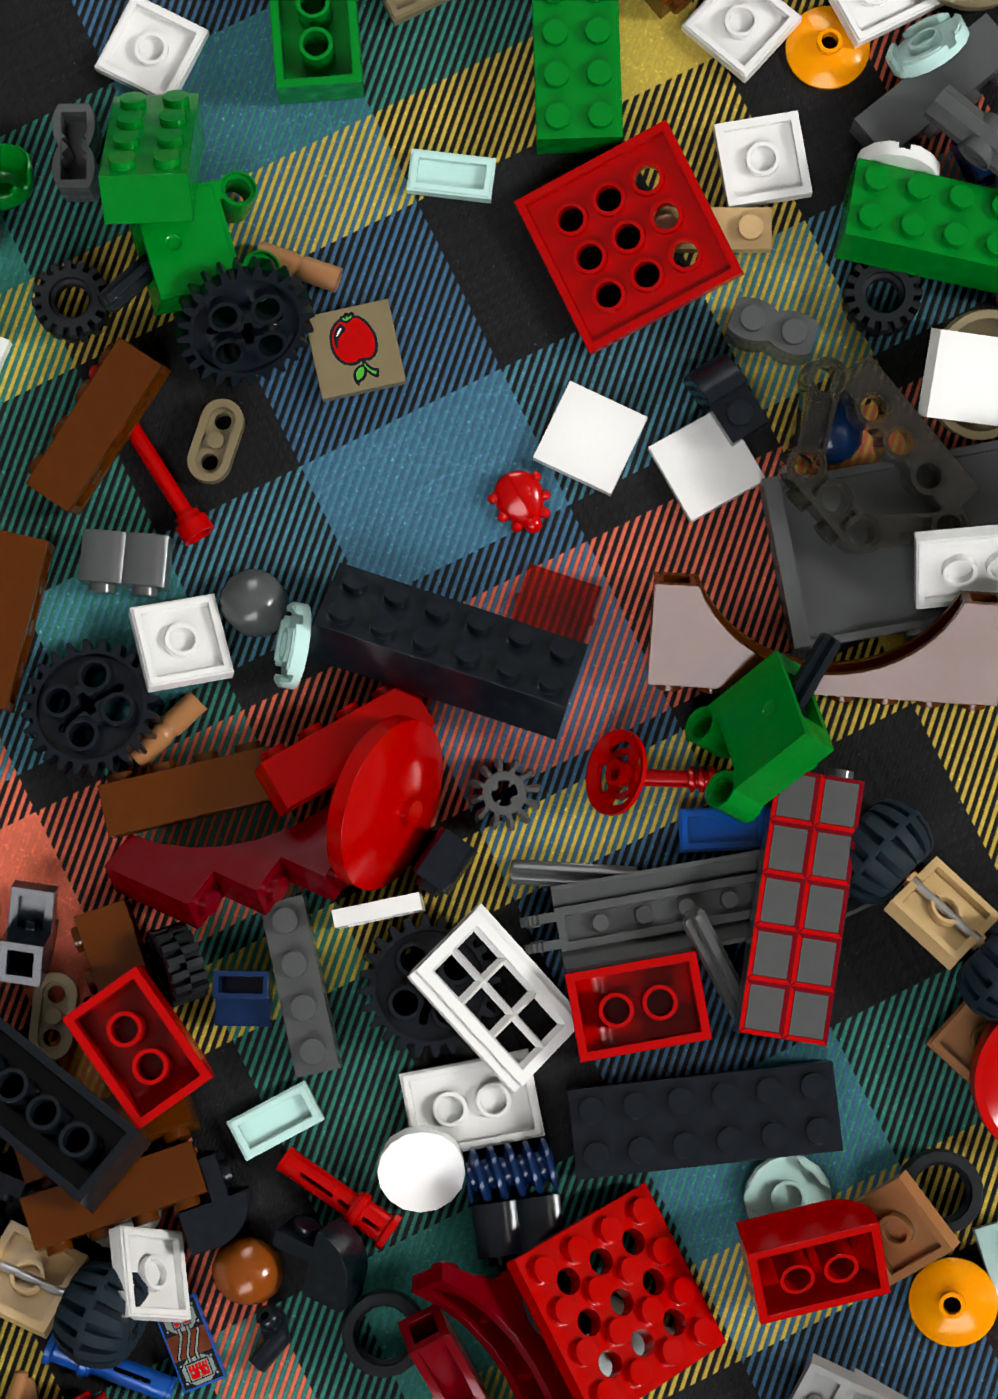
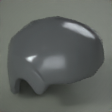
[219,569,289,637]

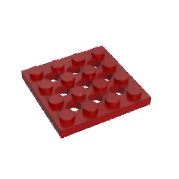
[514,120,744,355]
[506,1183,726,1399]

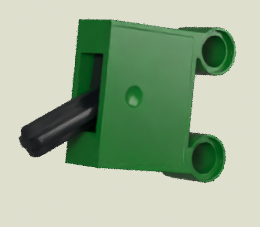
[97,171,281,316]
[685,632,841,823]

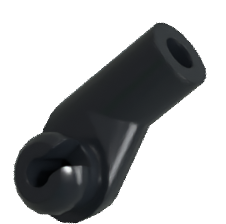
[248,1305,290,1373]

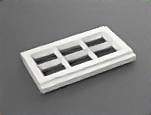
[406,903,575,1093]

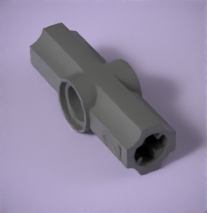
[924,84,998,176]

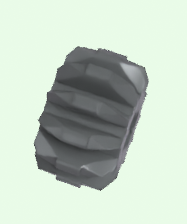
[468,757,541,831]

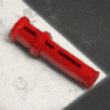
[276,1146,403,1250]

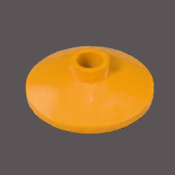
[785,6,870,90]
[909,1257,998,1347]

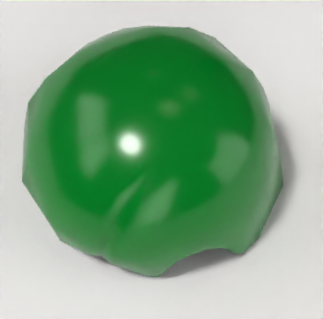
[0,143,35,211]

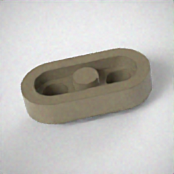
[187,398,245,484]
[28,972,80,1060]

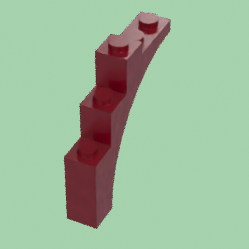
[104,804,349,929]
[412,1262,573,1399]
[397,1304,489,1399]

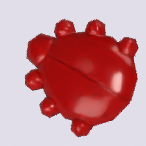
[487,470,551,533]

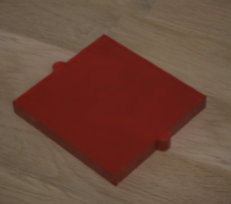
[511,564,602,642]

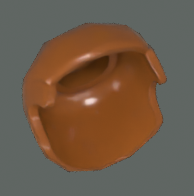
[212,1236,284,1305]

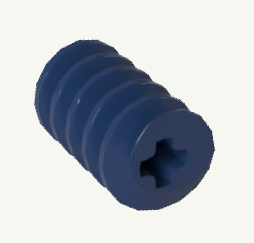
[465,1138,558,1205]

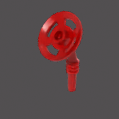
[586,729,734,816]

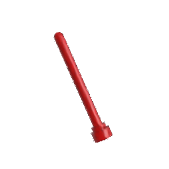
[89,365,215,546]

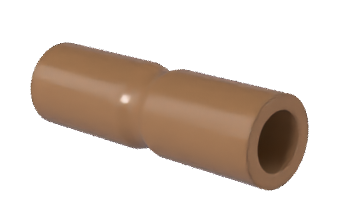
[257,241,343,292]
[130,691,207,769]

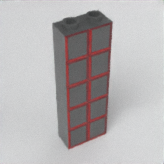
[733,768,865,1046]

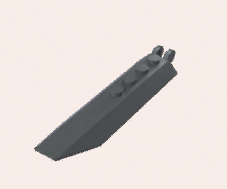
[519,849,903,974]

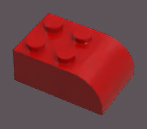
[564,951,712,1063]
[61,966,214,1130]
[736,1199,891,1325]

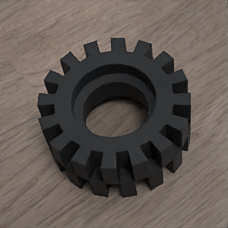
[31,260,111,344]
[842,263,923,338]
[145,921,209,1008]

